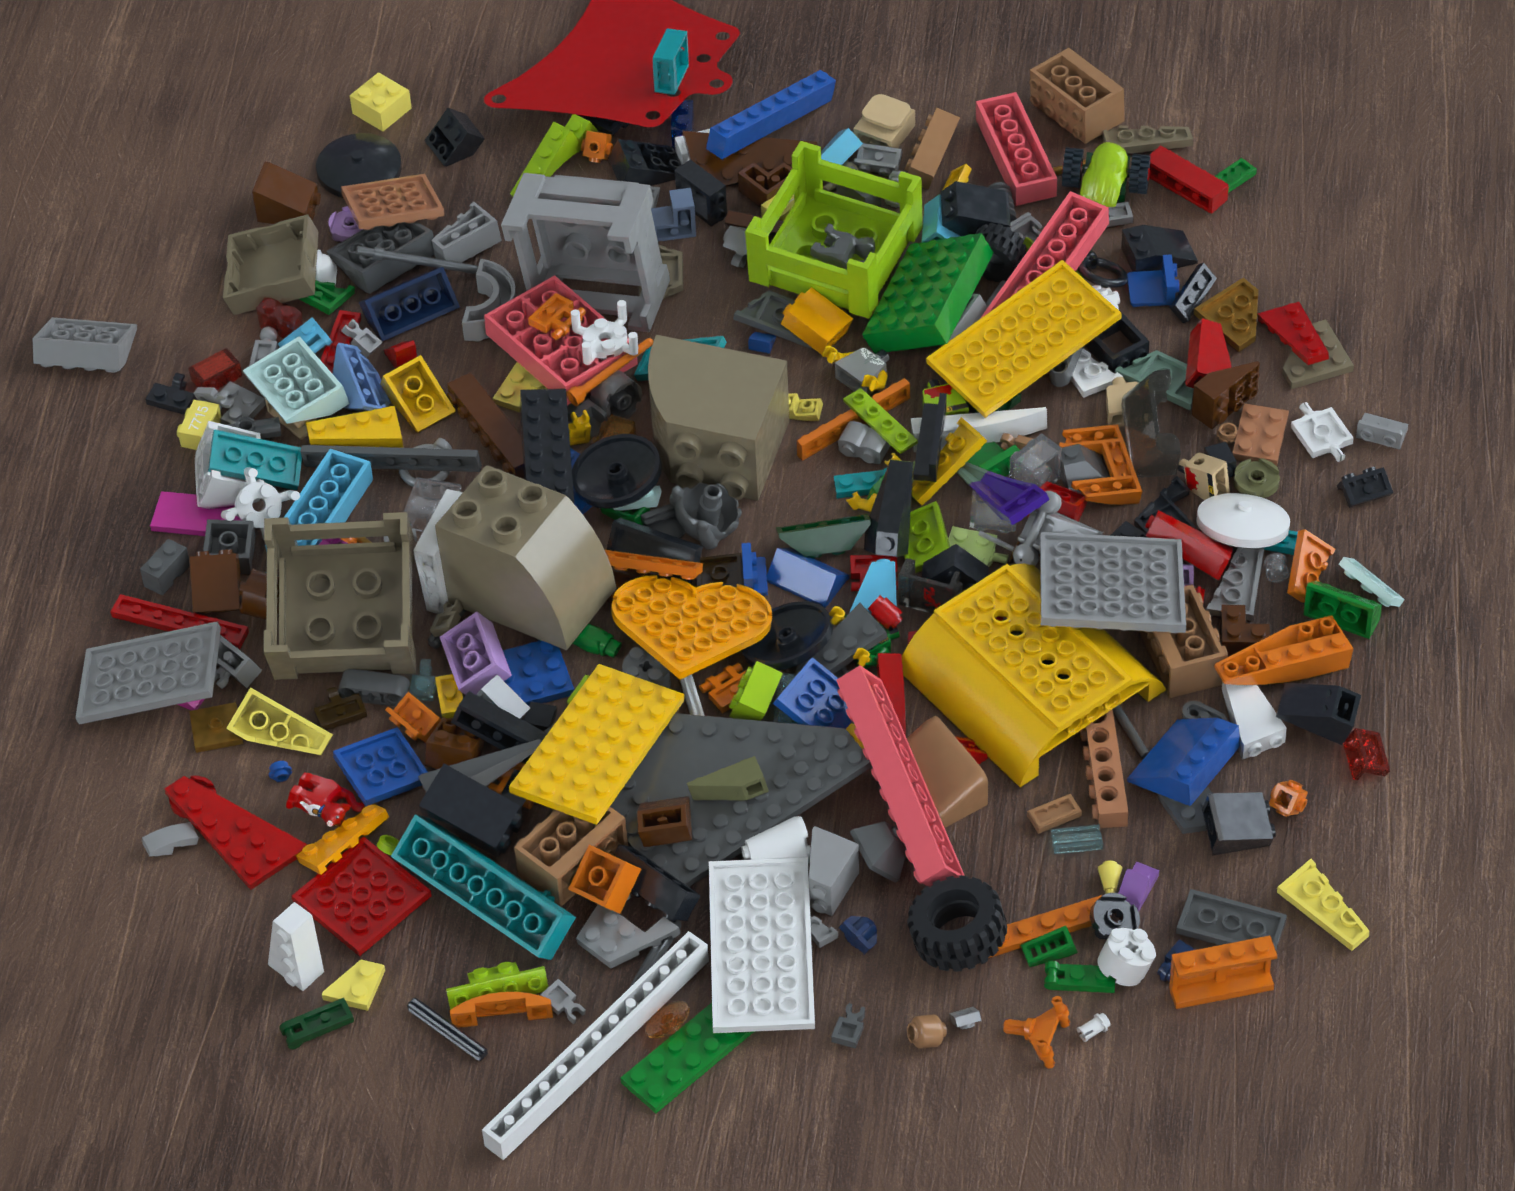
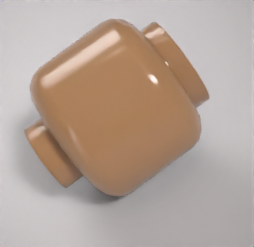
[907,1014,947,1049]

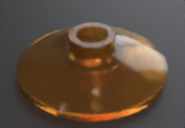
[645,1001,690,1039]

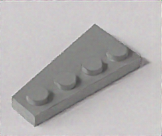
[1206,547,1264,621]

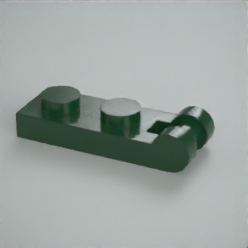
[279,998,354,1050]

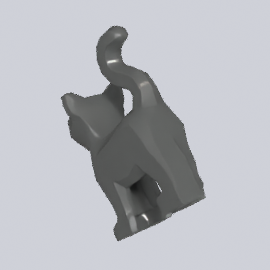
[810,224,875,270]

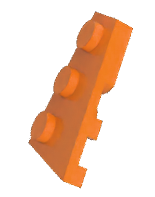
[1287,529,1336,603]

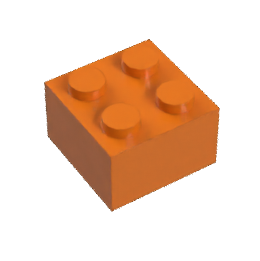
[568,844,641,914]

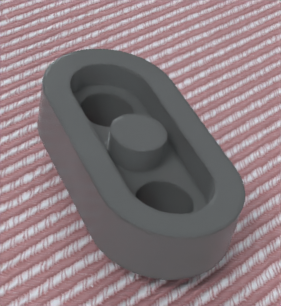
[1182,701,1227,721]

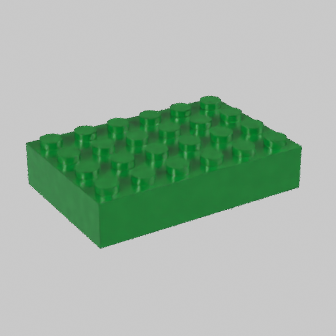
[862,233,994,354]

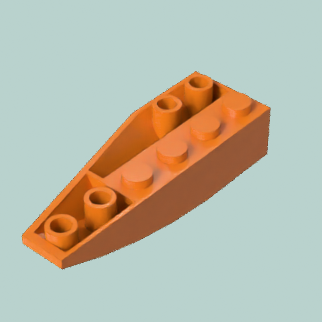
[1214,615,1354,685]

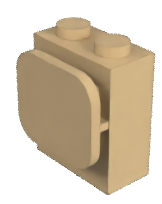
[854,94,915,148]

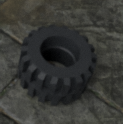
[975,223,1027,282]

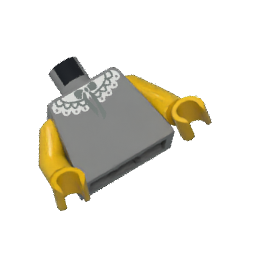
[822,346,889,396]

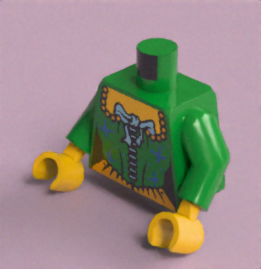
[829,606,900,669]

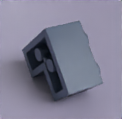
[651,188,696,242]

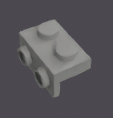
[853,143,902,177]

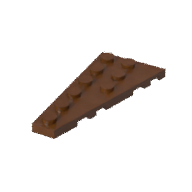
[682,131,818,193]

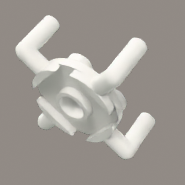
[571,300,638,365]
[221,467,300,539]

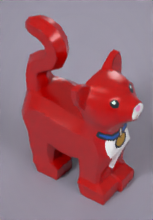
[286,772,365,827]

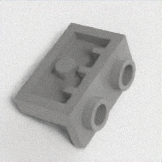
[1356,413,1408,449]

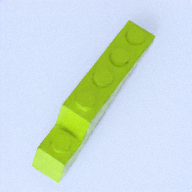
[510,114,598,197]

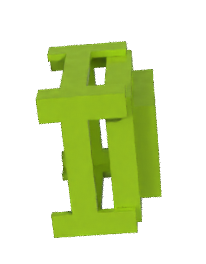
[745,141,923,319]

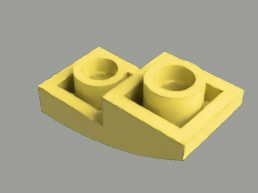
[788,393,823,421]

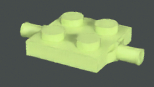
[948,526,1009,567]

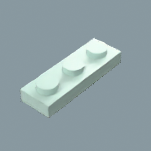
[1338,557,1405,607]

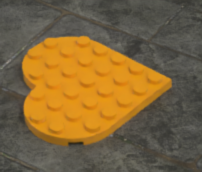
[611,575,772,680]

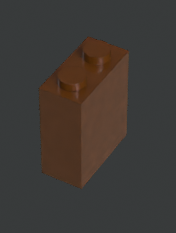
[189,550,242,614]

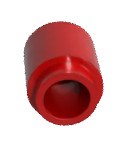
[868,595,903,629]

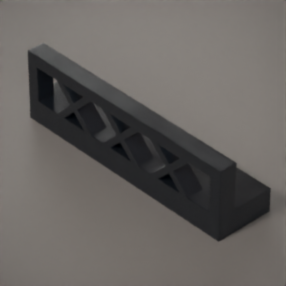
[913,393,947,482]

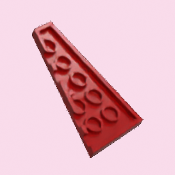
[164,776,308,890]

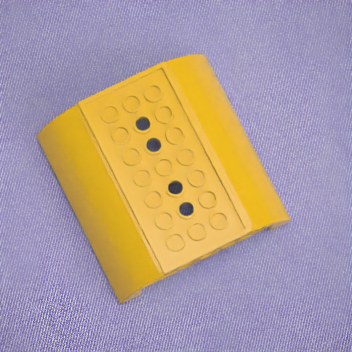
[902,563,1166,787]

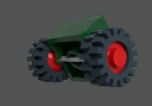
[1062,147,1151,203]

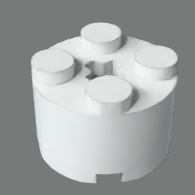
[1097,928,1156,986]

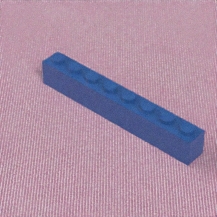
[706,70,836,159]

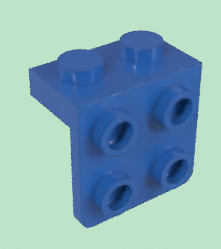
[1127,255,1179,307]

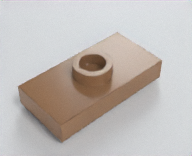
[1027,794,1082,834]

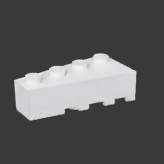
[268,902,324,991]

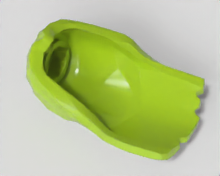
[1080,142,1128,207]

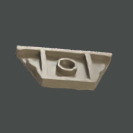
[639,244,683,299]

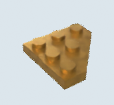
[1194,277,1258,352]

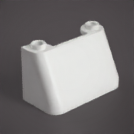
[195,421,264,509]

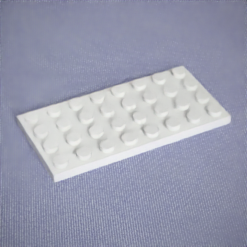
[709,857,815,1033]

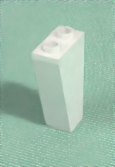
[1222,681,1287,759]

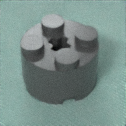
[622,647,671,689]

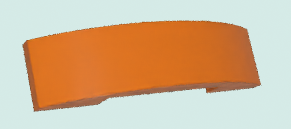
[450,992,553,1028]

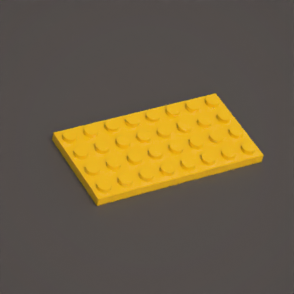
[926,260,1122,418]
[509,664,684,825]

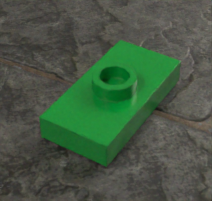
[1215,158,1257,193]

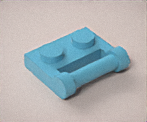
[278,317,333,353]

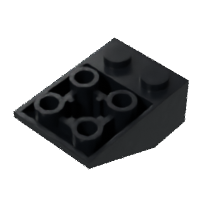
[608,139,681,186]
[1276,683,1361,745]

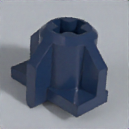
[839,916,877,955]

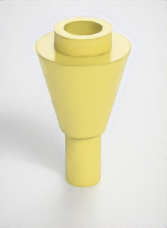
[1098,861,1122,894]

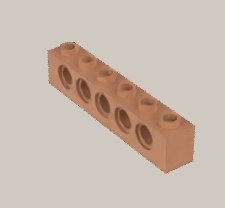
[1080,709,1128,829]

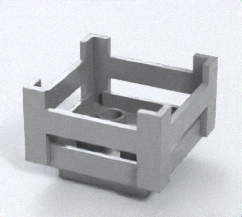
[501,173,670,332]

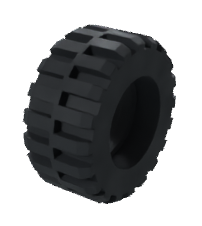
[907,875,1007,972]

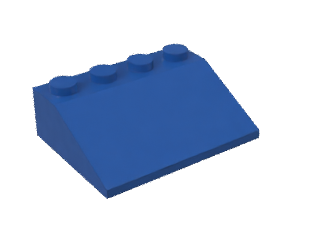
[1127,718,1240,806]

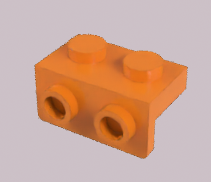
[385,692,441,743]

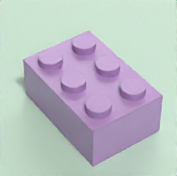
[440,612,512,695]

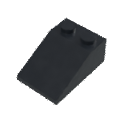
[1121,225,1198,272]

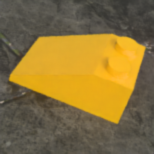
[380,355,456,433]

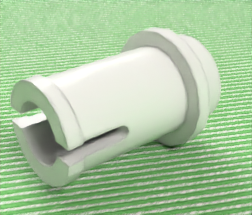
[1077,1013,1111,1042]

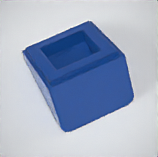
[748,332,776,354]

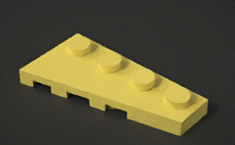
[1277,859,1369,951]

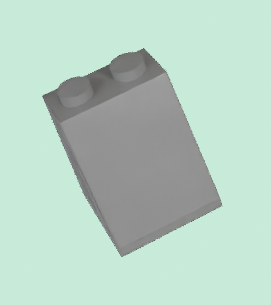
[809,826,859,916]

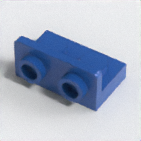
[741,543,768,596]

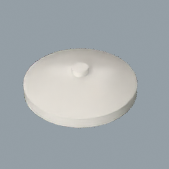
[1196,493,1290,548]

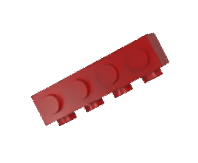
[1149,145,1229,214]

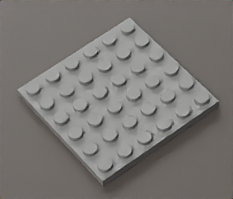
[1040,532,1186,633]

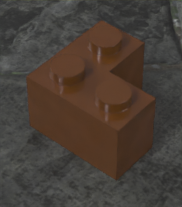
[738,162,792,207]
[1220,605,1270,657]

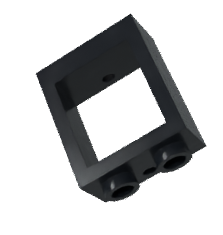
[675,159,727,227]
[1085,310,1150,373]

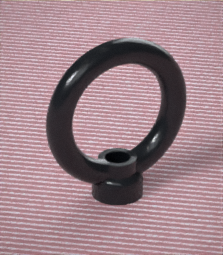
[1077,250,1128,288]

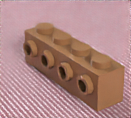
[904,108,960,190]

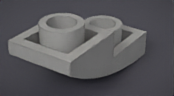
[142,822,199,857]

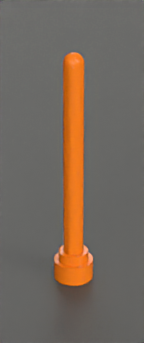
[566,338,654,406]

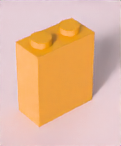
[781,287,853,355]

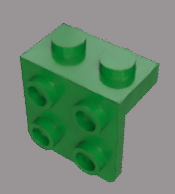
[967,441,1020,477]

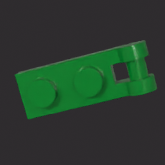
[1044,961,1115,993]

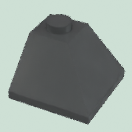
[1056,444,1109,493]
[850,821,907,883]

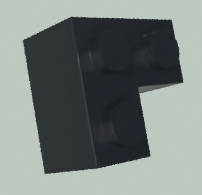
[921,544,989,596]

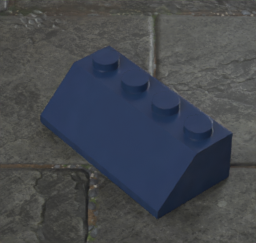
[359,267,460,341]

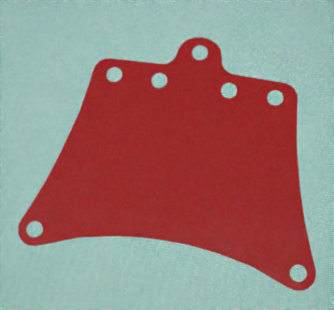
[484,0,740,127]

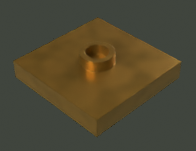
[189,702,243,753]

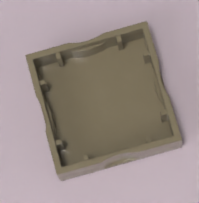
[223,215,318,315]

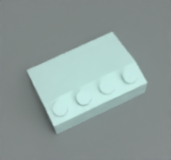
[243,336,350,424]

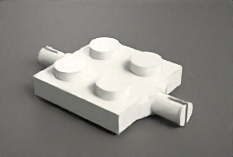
[1291,402,1353,462]

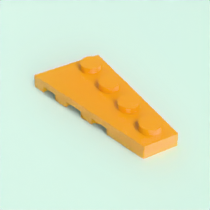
[296,804,389,875]

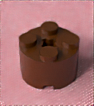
[239,569,279,620]

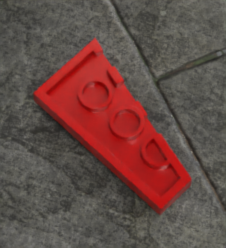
[1257,302,1329,365]

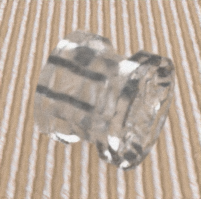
[1263,553,1289,582]

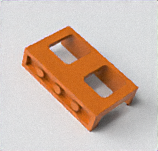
[1169,935,1277,1009]

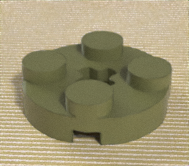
[1234,459,1280,498]

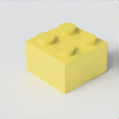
[350,72,412,131]

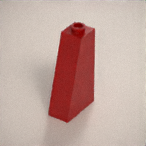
[1185,318,1232,388]
[1145,510,1233,580]

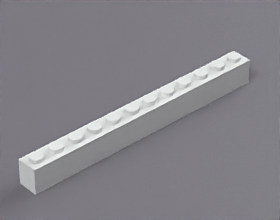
[482,931,709,1160]

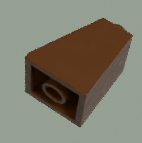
[252,162,321,224]

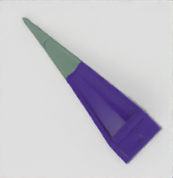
[956,462,1050,525]

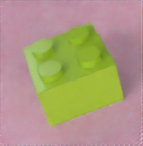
[729,661,783,721]

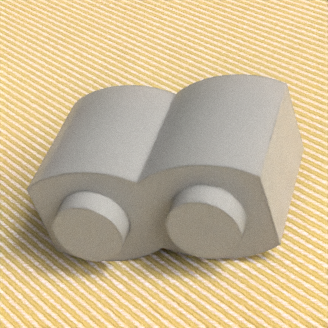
[838,421,891,464]

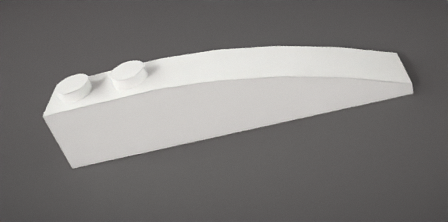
[911,407,1047,452]

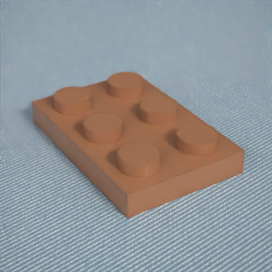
[1232,403,1289,466]

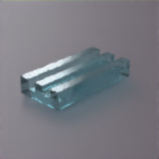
[1051,824,1103,854]

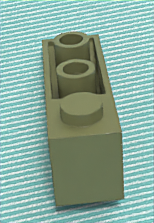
[687,756,769,800]

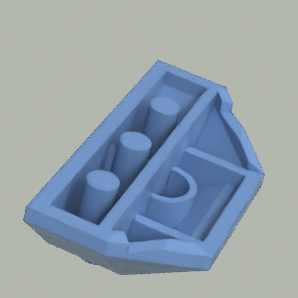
[333,343,390,412]

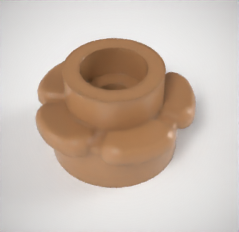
[1216,423,1238,444]

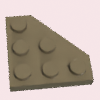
[1282,319,1354,389]

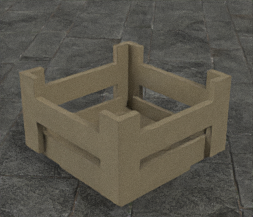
[264,512,416,680]

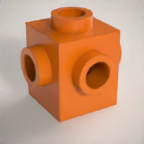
[581,131,613,163]
[1269,780,1308,817]

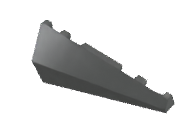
[418,739,542,792]

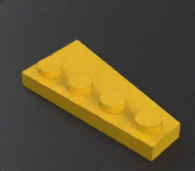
[911,417,987,506]

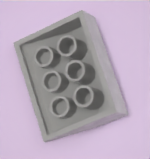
[33,317,137,373]

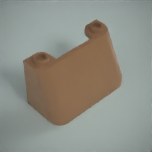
[907,716,988,828]

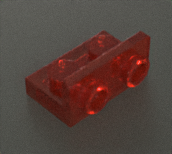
[1343,728,1390,780]

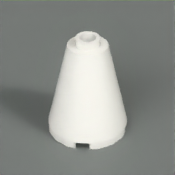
[741,816,811,863]

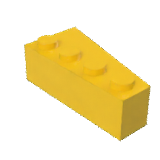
[306,406,404,448]

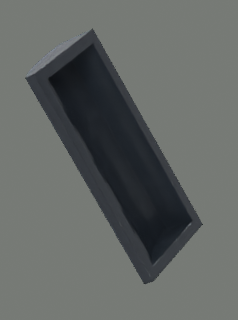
[606,518,703,584]

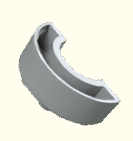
[462,259,516,341]

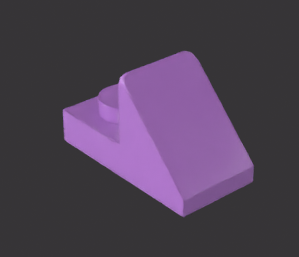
[1118,862,1159,912]

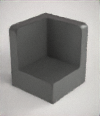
[573,399,609,439]

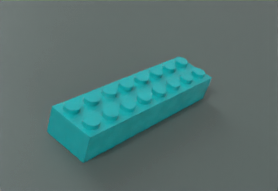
[391,814,576,960]

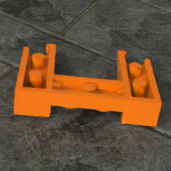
[1059,424,1142,505]

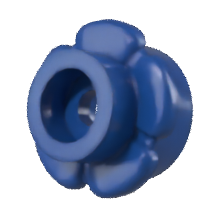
[269,761,292,782]

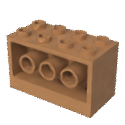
[1029,48,1124,144]
[1139,584,1228,698]
[514,807,628,907]

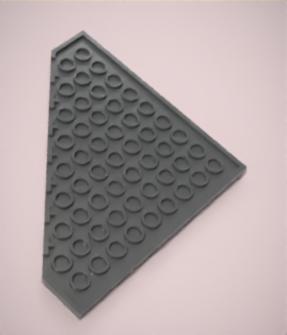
[544,713,872,887]

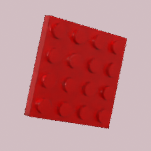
[292,837,432,957]

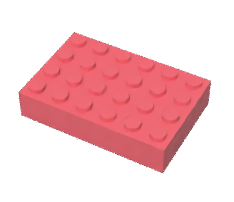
[484,275,638,405]

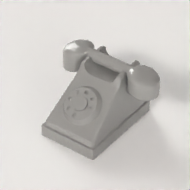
[1013,491,1103,566]

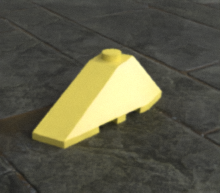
[226,687,333,755]

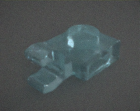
[409,659,436,701]

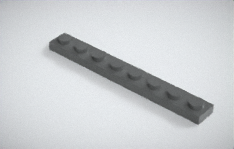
[300,445,482,472]

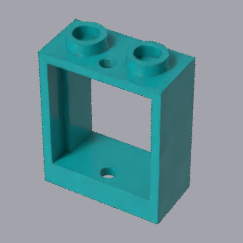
[653,28,689,95]

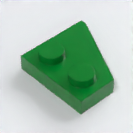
[299,280,355,315]

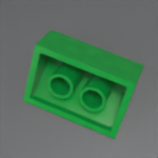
[1304,581,1382,639]

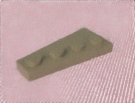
[1102,125,1193,154]

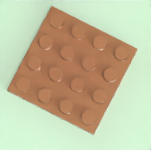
[341,174,444,230]

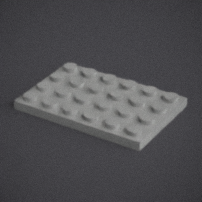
[76,621,221,724]

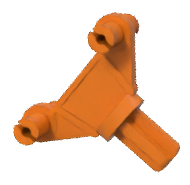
[1003,996,1070,1069]

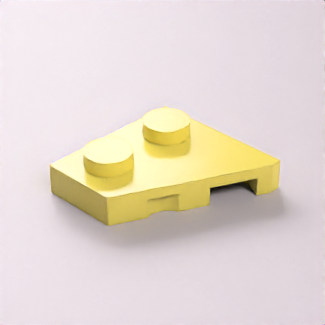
[322,960,385,1011]

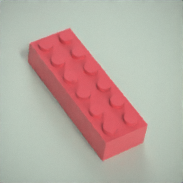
[976,92,1057,206]

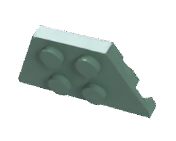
[1115,350,1193,410]

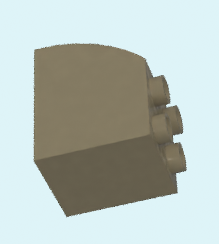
[648,335,790,501]
[435,465,616,650]

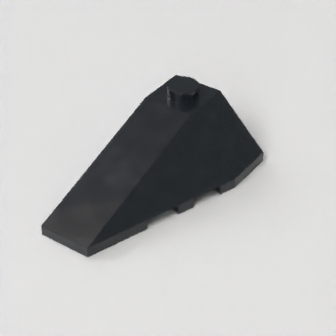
[864,460,913,557]

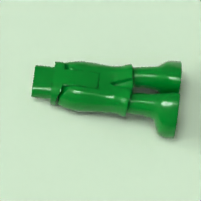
[537,623,622,658]

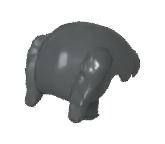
[669,483,742,550]

